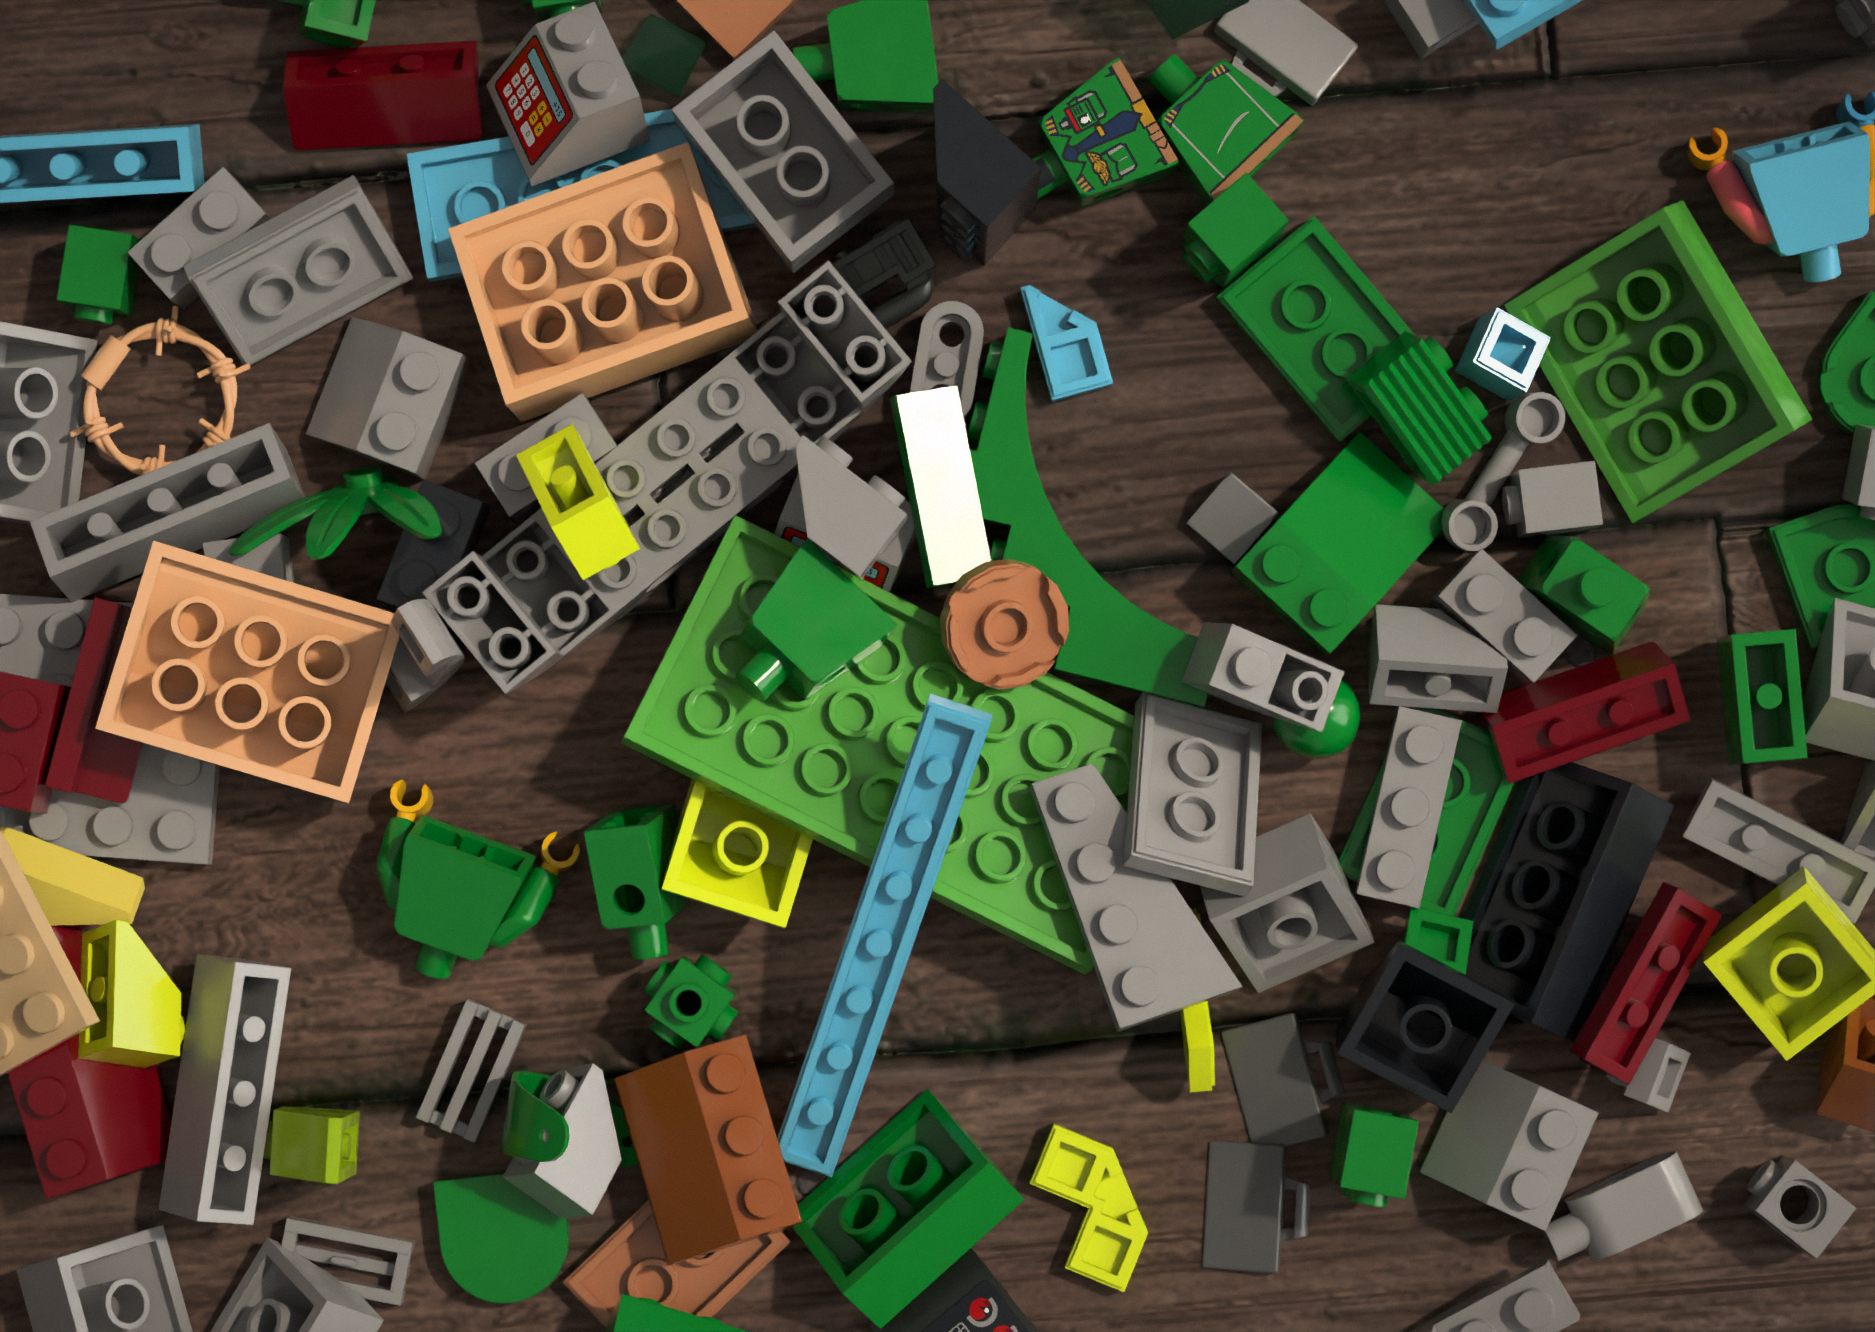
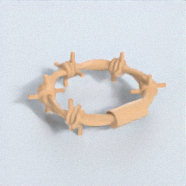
[69,306,251,476]

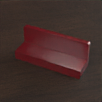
[283,40,483,150]
[45,597,143,803]
[1477,642,1691,784]
[1570,882,1722,1085]

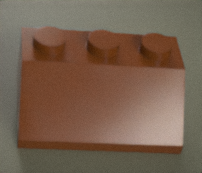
[613,1034,802,1265]

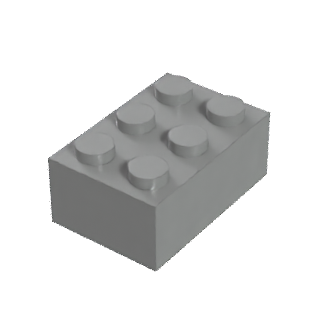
[672,31,894,273]

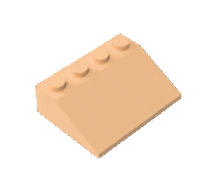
[448,142,758,422]
[95,541,400,804]

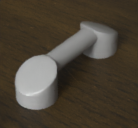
[1441,392,1565,551]

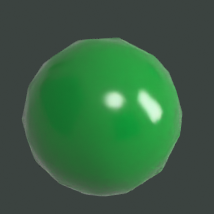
[1272,680,1360,759]

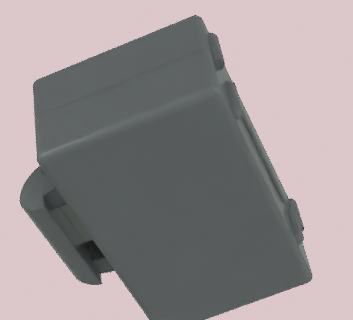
[1221,1012,1344,1147]
[1202,1140,1311,1274]

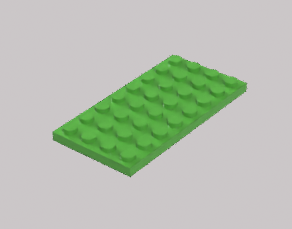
[621,515,1134,975]

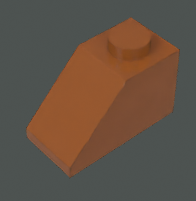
[1816,995,1875,1132]

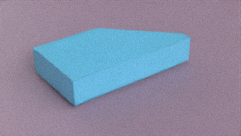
[1020,285,1113,402]

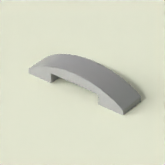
[386,599,465,713]

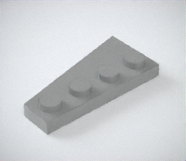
[1030,763,1243,1032]

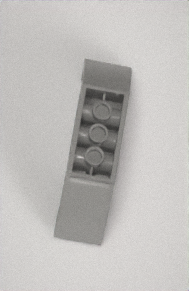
[422,260,912,694]

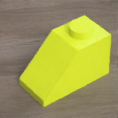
[516,424,640,580]
[78,920,185,1068]

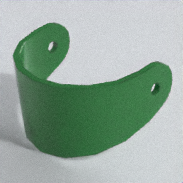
[500,1070,638,1167]

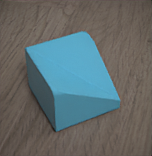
[1455,307,1551,400]

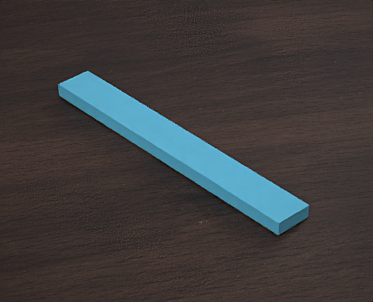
[777,693,993,1178]

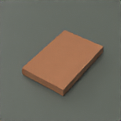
[563,1200,791,1327]

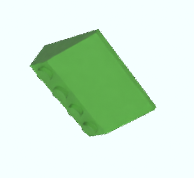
[1504,200,1813,524]

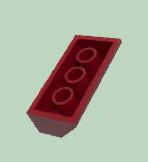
[8,925,172,1199]

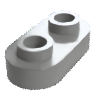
[910,301,984,420]

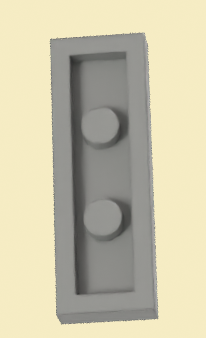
[1354,706,1462,908]
[1680,777,1875,924]

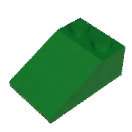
[1230,432,1444,657]

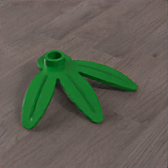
[228,466,442,560]

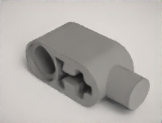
[1542,1151,1703,1262]

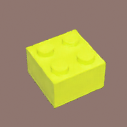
[1703,866,1875,1061]

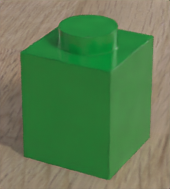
[57,225,140,325]

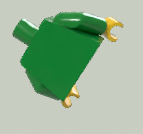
[376,779,580,979]

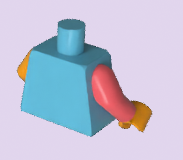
[1687,91,1875,282]

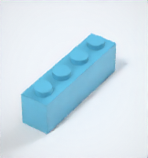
[0,124,205,203]

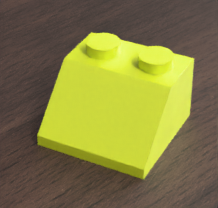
[661,779,813,929]

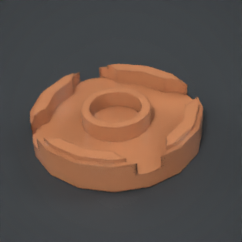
[940,559,1069,689]

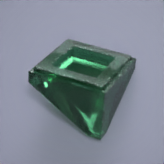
[622,14,707,99]

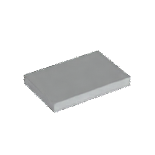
[183,175,413,366]
[1123,692,1262,897]

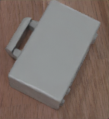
[1213,0,1358,106]

